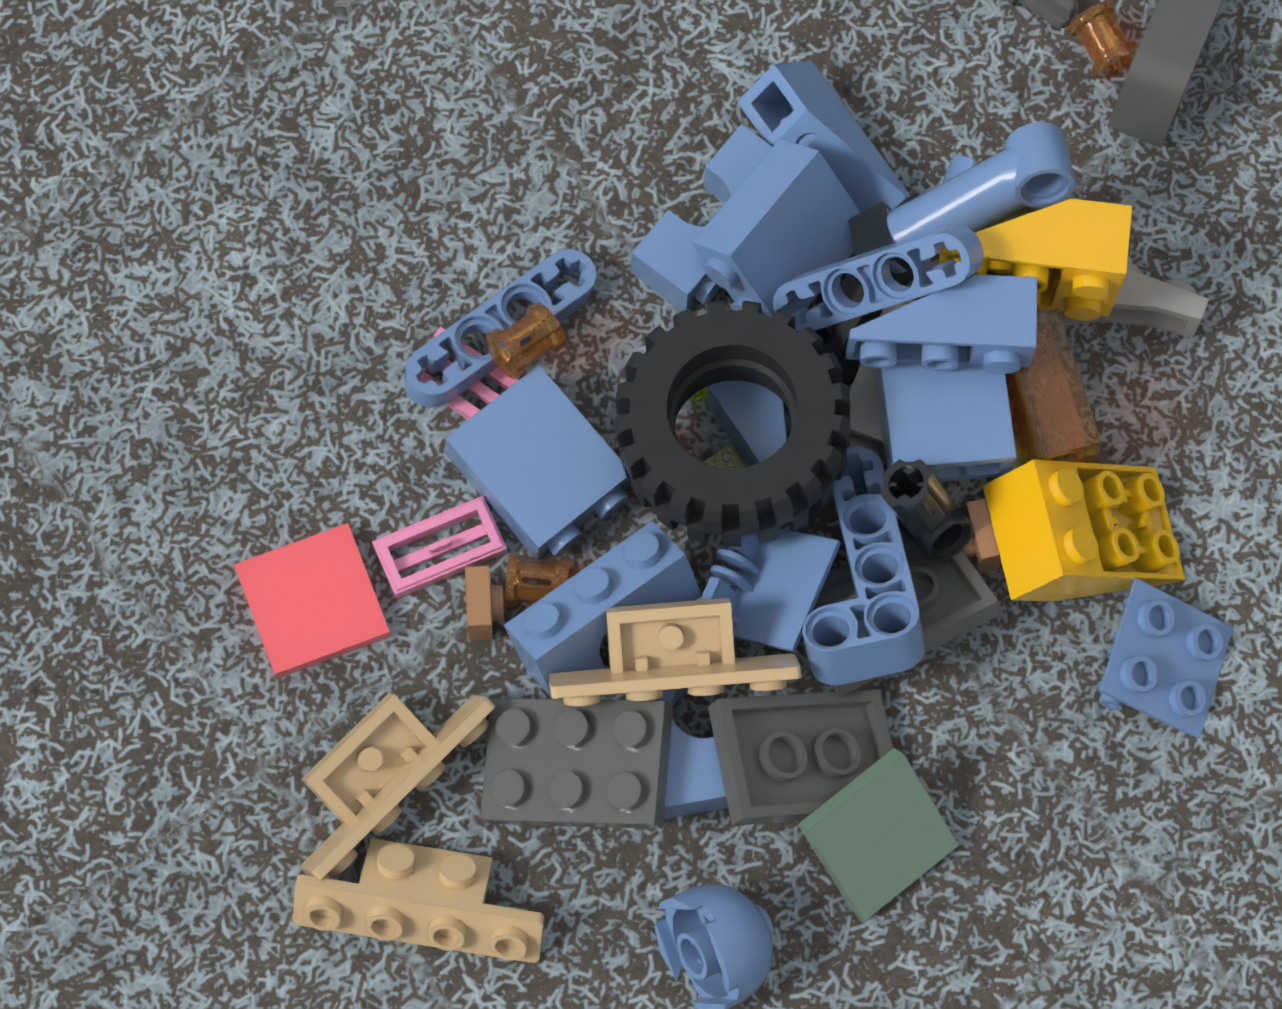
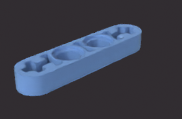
[773,224,984,332]
[404,249,597,408]

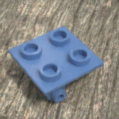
[697,528,841,653]
[1096,579,1234,739]

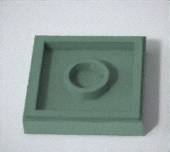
[798,748,959,922]

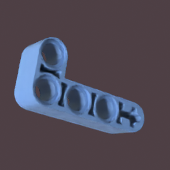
[803,446,925,685]

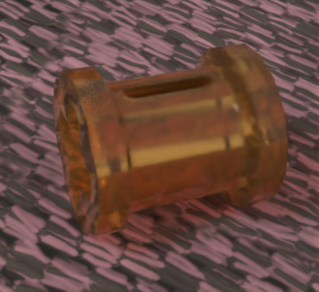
[1067,1,1139,79]
[485,302,566,379]
[504,552,571,607]

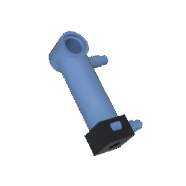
[848,122,1075,286]

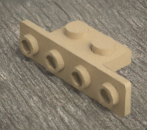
[548,598,801,706]
[299,693,495,880]
[293,838,545,963]

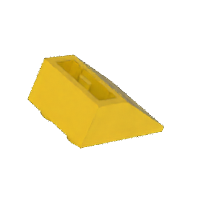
[931,199,1132,321]
[983,459,1186,602]

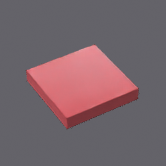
[234,523,391,679]

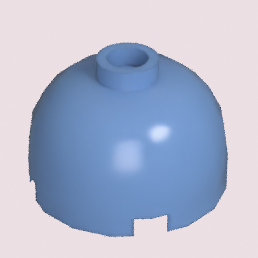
[655,883,774,1009]

